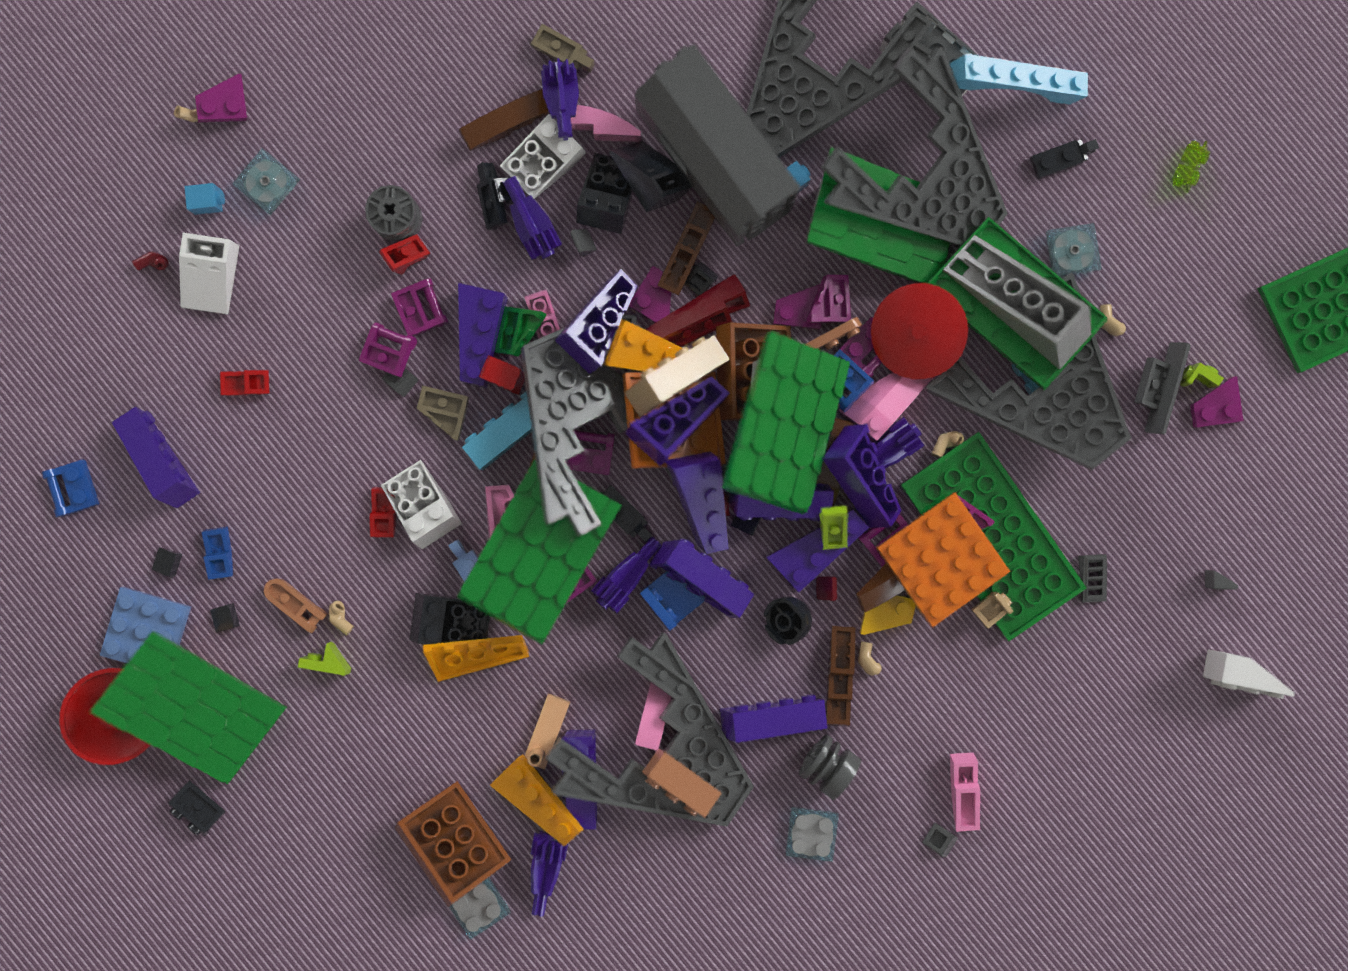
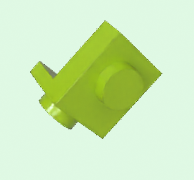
[1180,363,1224,388]

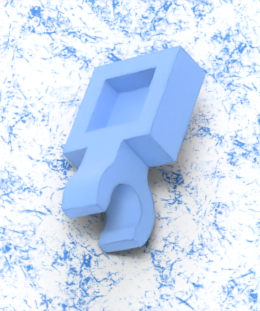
[448,540,478,582]

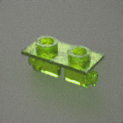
[1172,141,1210,193]

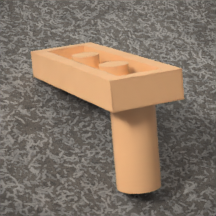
[525,694,570,770]

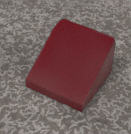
[816,576,837,601]

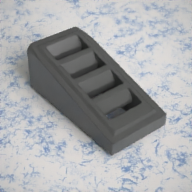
[1078,554,1107,603]

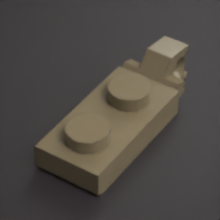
[530,24,595,73]

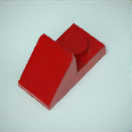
[379,234,430,275]
[479,355,525,395]

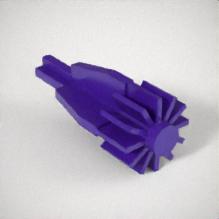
[541,58,579,141]
[503,176,562,260]
[874,417,925,468]
[591,537,661,613]
[530,830,568,917]

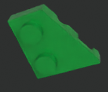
[495,306,546,357]

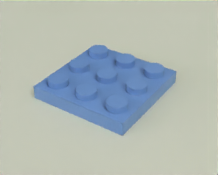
[100,587,191,663]

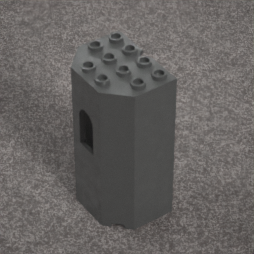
[634,44,800,247]

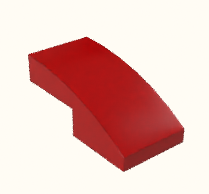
[220,370,270,396]
[370,487,396,538]

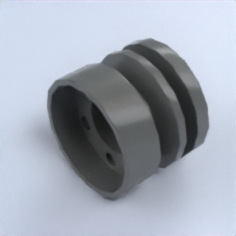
[365,185,423,243]
[798,734,861,800]

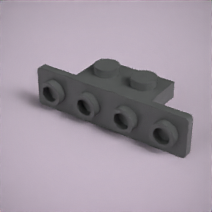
[1134,342,1191,435]

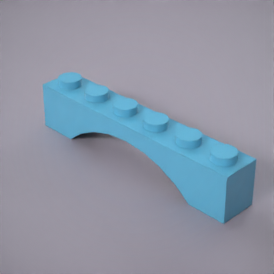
[950,54,1088,105]

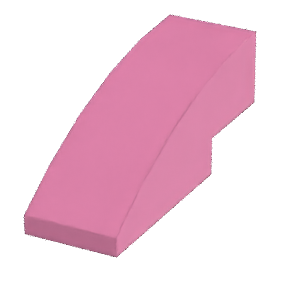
[571,105,641,142]
[635,682,672,750]
[950,752,980,832]

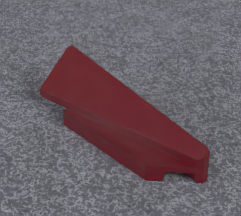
[645,274,750,347]

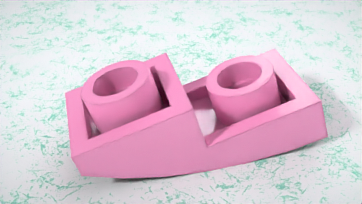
[524,289,560,339]

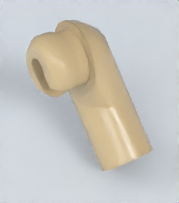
[174,106,198,122]
[1100,304,1126,336]
[931,431,964,458]
[329,601,354,636]
[858,641,882,676]

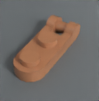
[806,317,863,350]
[264,578,327,633]

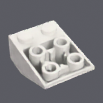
[500,114,586,199]
[179,233,239,315]
[381,460,462,549]
[1203,649,1294,699]

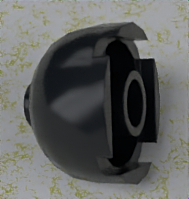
[764,596,812,645]

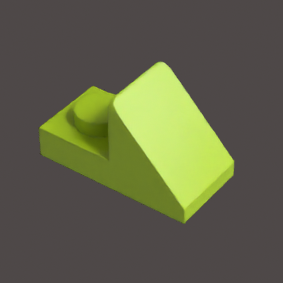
[819,506,847,550]
[298,641,351,676]

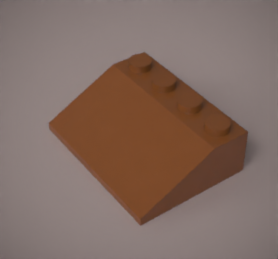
[716,322,791,421]
[395,781,512,907]

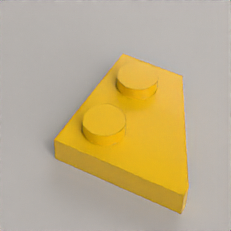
[860,595,916,635]

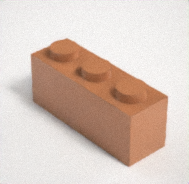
[642,748,721,817]

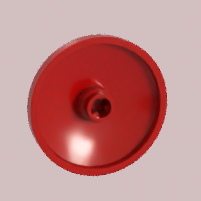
[871,283,968,379]
[59,668,151,765]

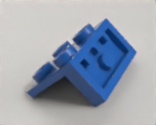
[640,571,705,630]

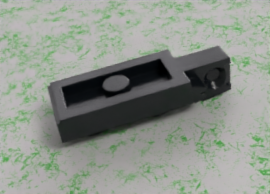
[1030,139,1099,180]
[476,162,508,230]
[602,485,652,542]

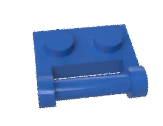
[834,349,874,413]
[42,459,100,518]

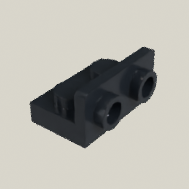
[168,780,226,836]

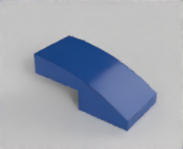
[202,526,233,580]

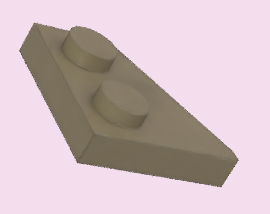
[417,385,470,441]

